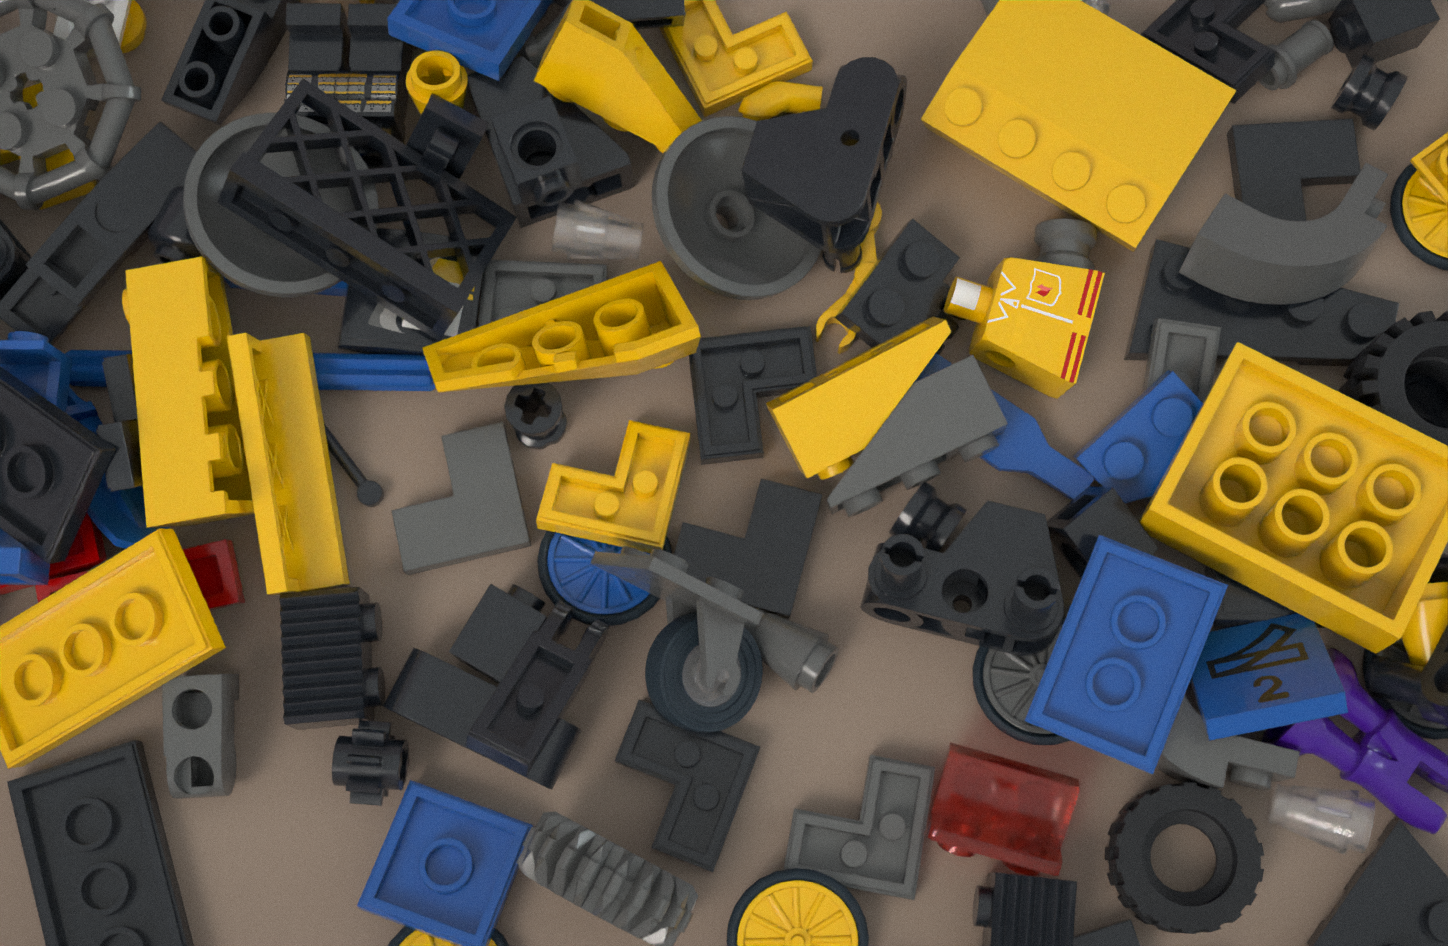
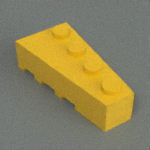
[122,257,255,528]

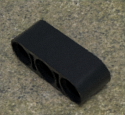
[383,647,582,790]

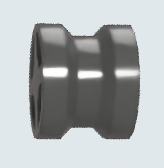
[1034,218,1098,270]

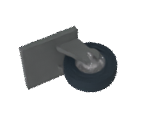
[590,546,763,733]

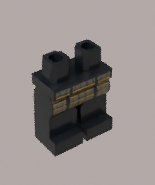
[284,3,413,169]

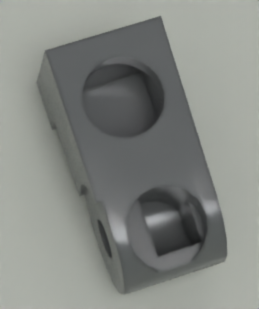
[162,674,239,799]

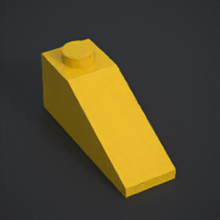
[766,317,951,480]

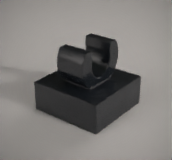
[406,93,489,181]

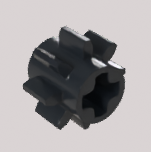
[332,720,409,806]

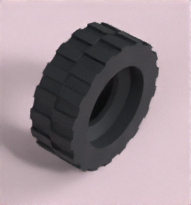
[1105,782,1264,934]

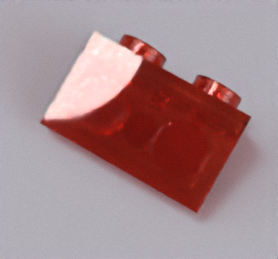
[927,742,1080,876]

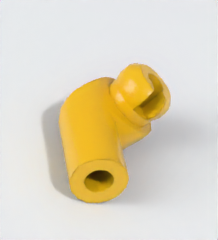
[738,81,823,121]

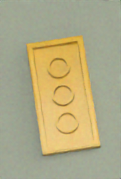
[0,528,226,769]

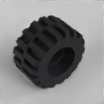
[1338,311,1448,446]

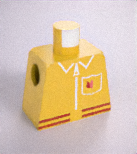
[944,257,1105,399]

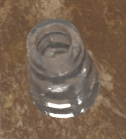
[551,199,644,260]
[1269,784,1375,855]

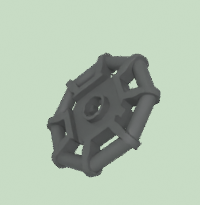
[0,0,141,210]

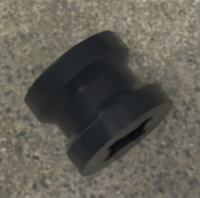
[1330,54,1408,131]
[889,481,967,552]

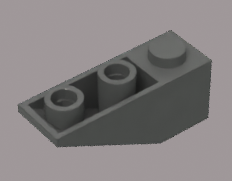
[827,355,1008,517]

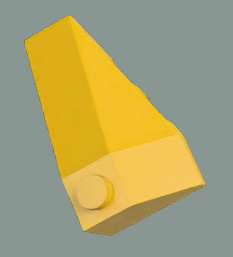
[422,261,701,392]

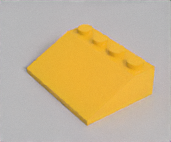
[921,0,1236,252]
[1139,342,1448,654]

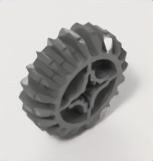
[517,811,699,946]

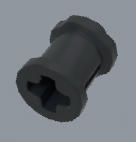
[504,383,568,450]

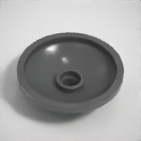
[183,112,379,298]
[651,116,821,300]

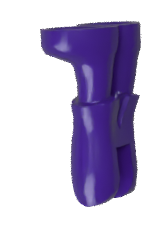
[1261,647,1448,834]

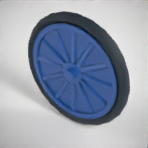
[537,531,672,626]

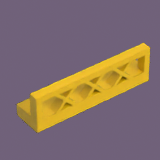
[227,333,350,595]

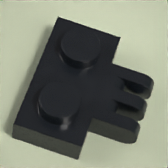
[834,219,966,355]

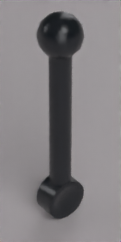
[324,423,384,507]

